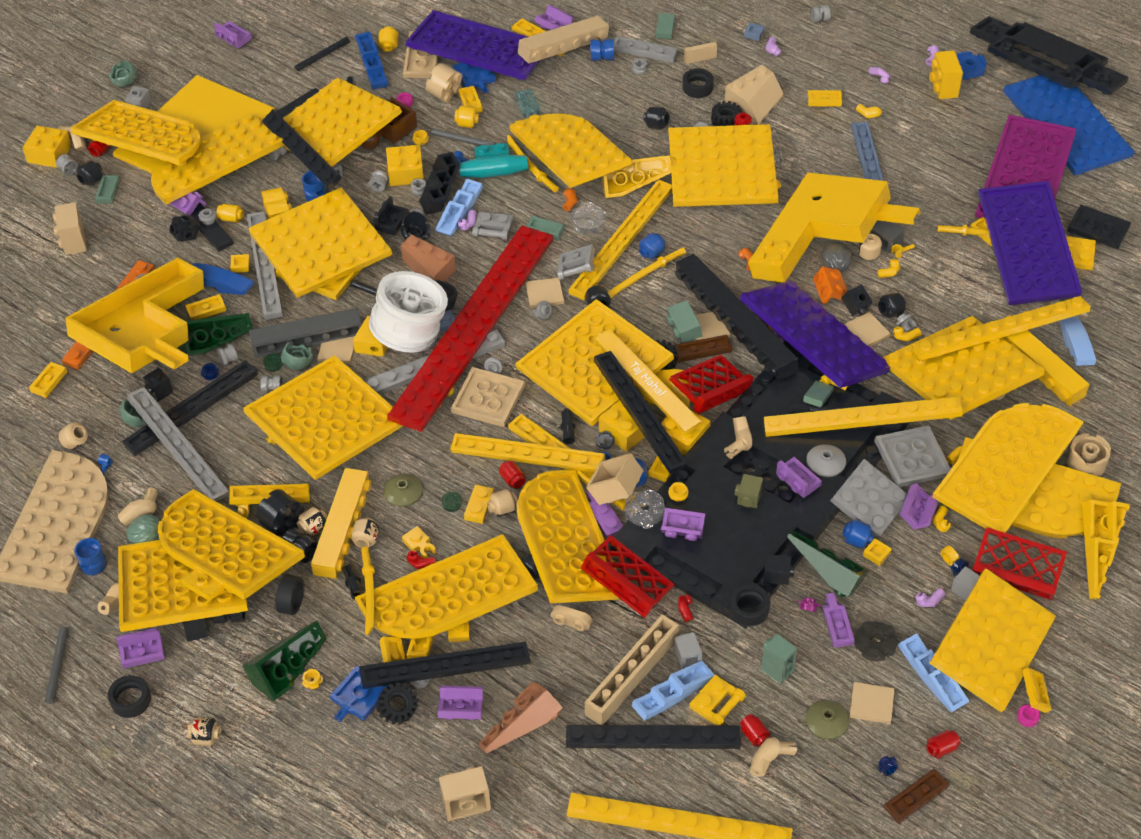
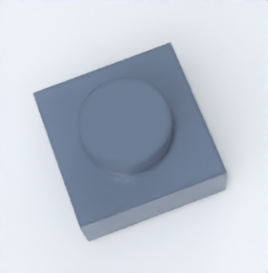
[744,23,765,41]
[439,310,456,333]

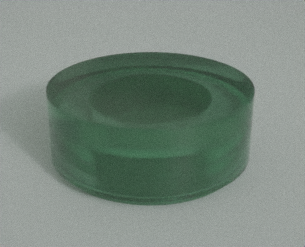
[263,354,283,372]
[442,492,462,512]

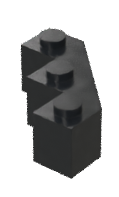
[419,152,460,215]

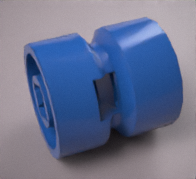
[590,39,614,61]
[302,171,327,202]
[74,538,107,575]

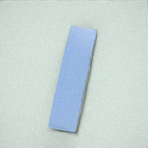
[435,179,483,236]
[1059,316,1096,366]
[898,633,970,712]
[632,661,715,721]

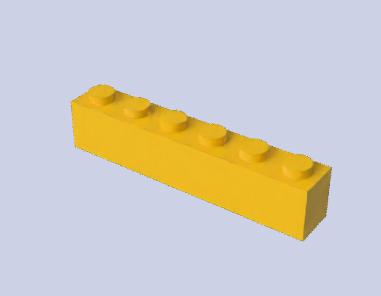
[1002,315,1089,406]
[311,468,372,579]

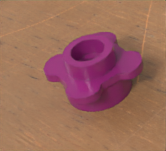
[797,597,821,612]

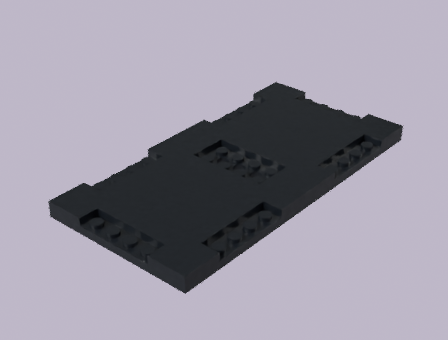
[611,341,910,629]

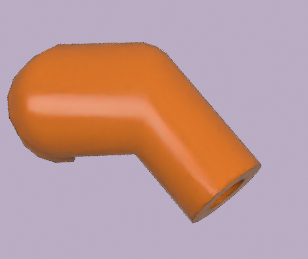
[563,188,578,211]
[738,248,753,271]

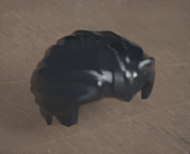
[400,211,430,240]

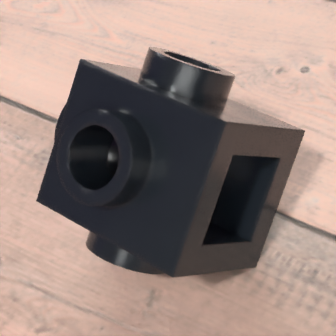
[169,215,200,241]

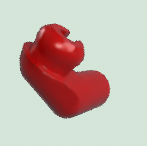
[407,550,435,570]
[678,594,694,623]

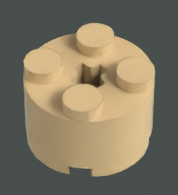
[426,63,462,103]
[1066,433,1111,477]

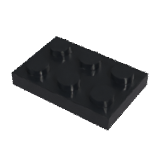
[1067,205,1132,250]

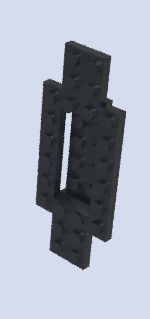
[970,16,1128,95]

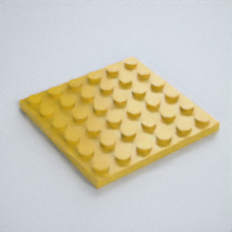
[283,77,402,167]
[668,124,779,207]
[248,187,392,298]
[515,299,674,426]
[882,316,1044,420]
[243,355,403,480]
[118,540,248,632]

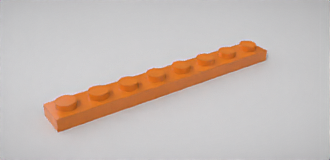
[62,260,155,370]

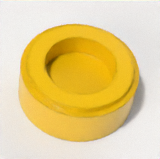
[941,545,960,566]

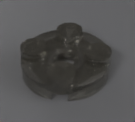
[854,621,898,662]

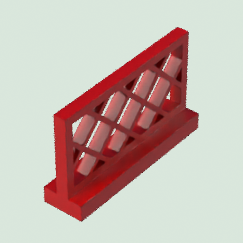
[669,354,754,414]
[972,527,1067,601]
[581,535,675,618]

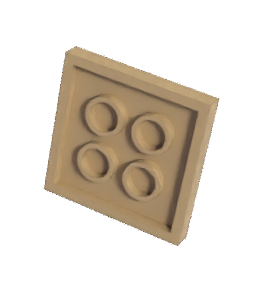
[451,367,525,427]

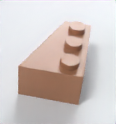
[401,235,456,282]

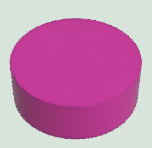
[396,93,413,107]
[1017,704,1040,727]

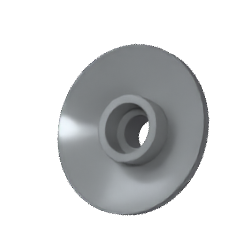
[806,444,846,477]

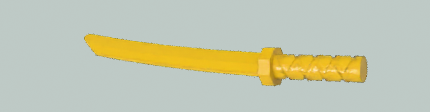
[507,135,559,192]
[937,225,989,236]
[608,247,686,298]
[361,547,375,635]

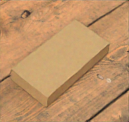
[684,42,717,64]

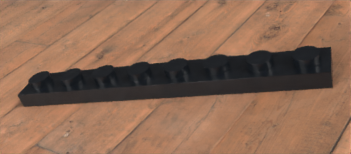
[262,109,343,190]
[593,351,688,474]
[122,360,258,456]
[359,642,530,689]
[566,725,741,749]

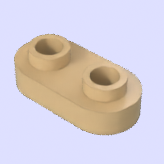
[551,605,592,631]

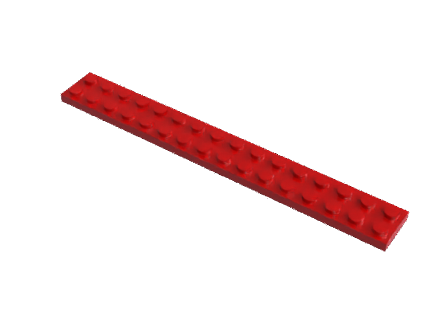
[387,225,553,432]

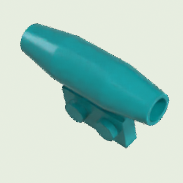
[459,143,528,178]

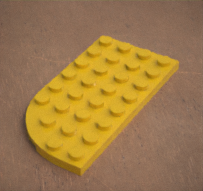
[71,100,201,165]
[151,113,285,205]
[509,114,631,188]
[932,403,1084,539]
[945,437,1121,538]
[517,470,621,603]
[158,489,305,600]
[355,534,539,639]

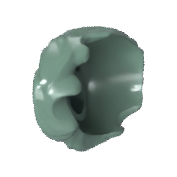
[109,61,137,87]
[281,343,313,370]
[119,399,147,427]
[126,514,161,544]

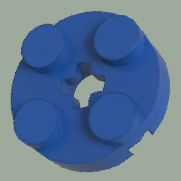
[956,51,987,80]

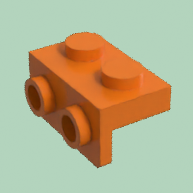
[813,266,847,304]

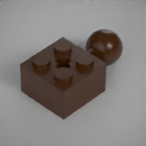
[360,97,417,150]

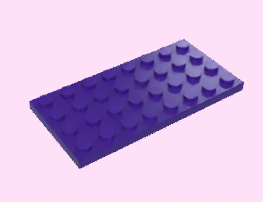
[406,10,541,80]
[978,181,1082,305]
[740,281,890,388]

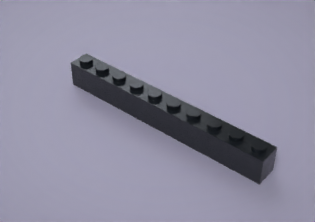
[675,254,798,381]

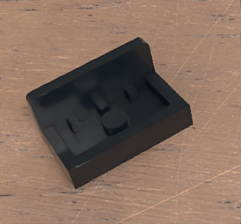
[373,196,409,235]

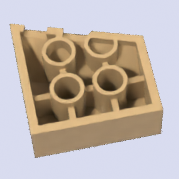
[725,65,784,125]

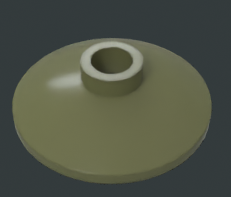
[383,474,423,507]
[806,700,849,740]

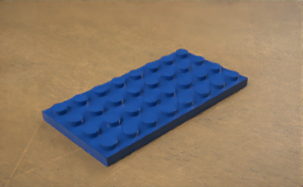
[1003,75,1135,176]

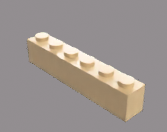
[518,16,609,64]
[585,615,679,725]

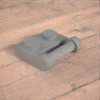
[472,211,513,240]
[557,244,595,280]

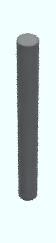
[431,128,496,146]
[45,627,68,704]

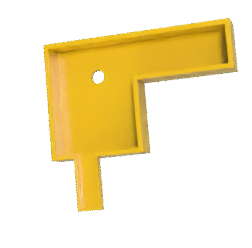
[748,172,921,283]
[65,257,204,373]

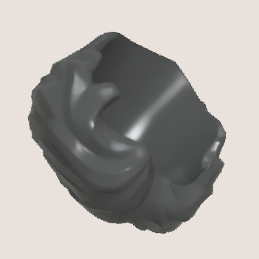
[821,243,852,273]

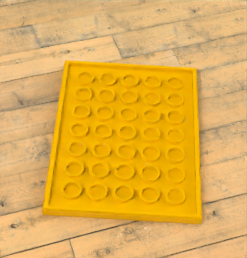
[113,75,275,192]

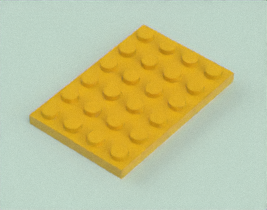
[929,568,1056,713]

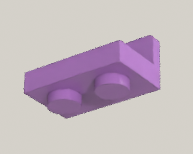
[535,5,574,30]
[214,21,252,49]
[169,192,207,215]
[776,457,822,498]
[899,483,939,530]
[661,508,705,541]
[116,628,165,669]
[438,686,483,720]

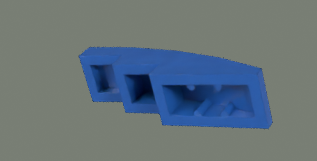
[355,32,388,90]
[193,263,254,295]

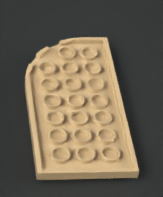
[0,450,109,594]

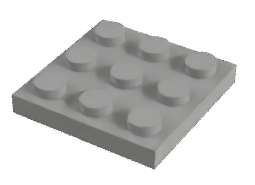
[874,425,951,487]
[830,459,907,539]

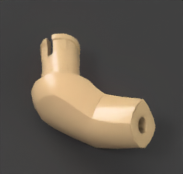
[58,124,86,151]
[724,416,752,459]
[118,487,158,526]
[97,582,119,615]
[749,737,797,777]

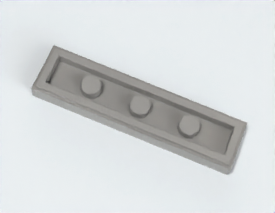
[614,36,678,63]

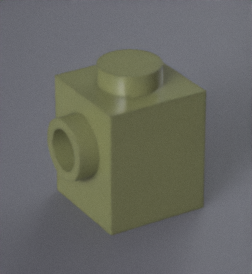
[735,474,763,508]

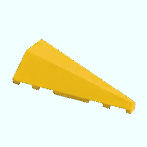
[1082,499,1130,599]

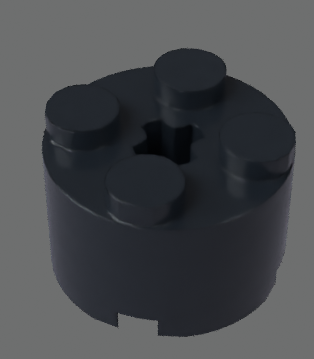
[256,489,304,536]

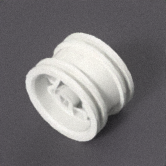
[369,271,448,353]

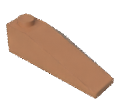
[477,681,563,753]

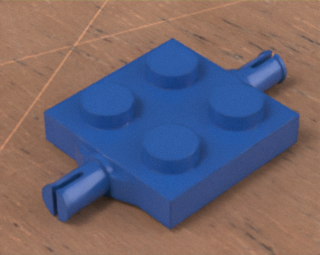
[453,62,496,93]
[330,665,388,722]

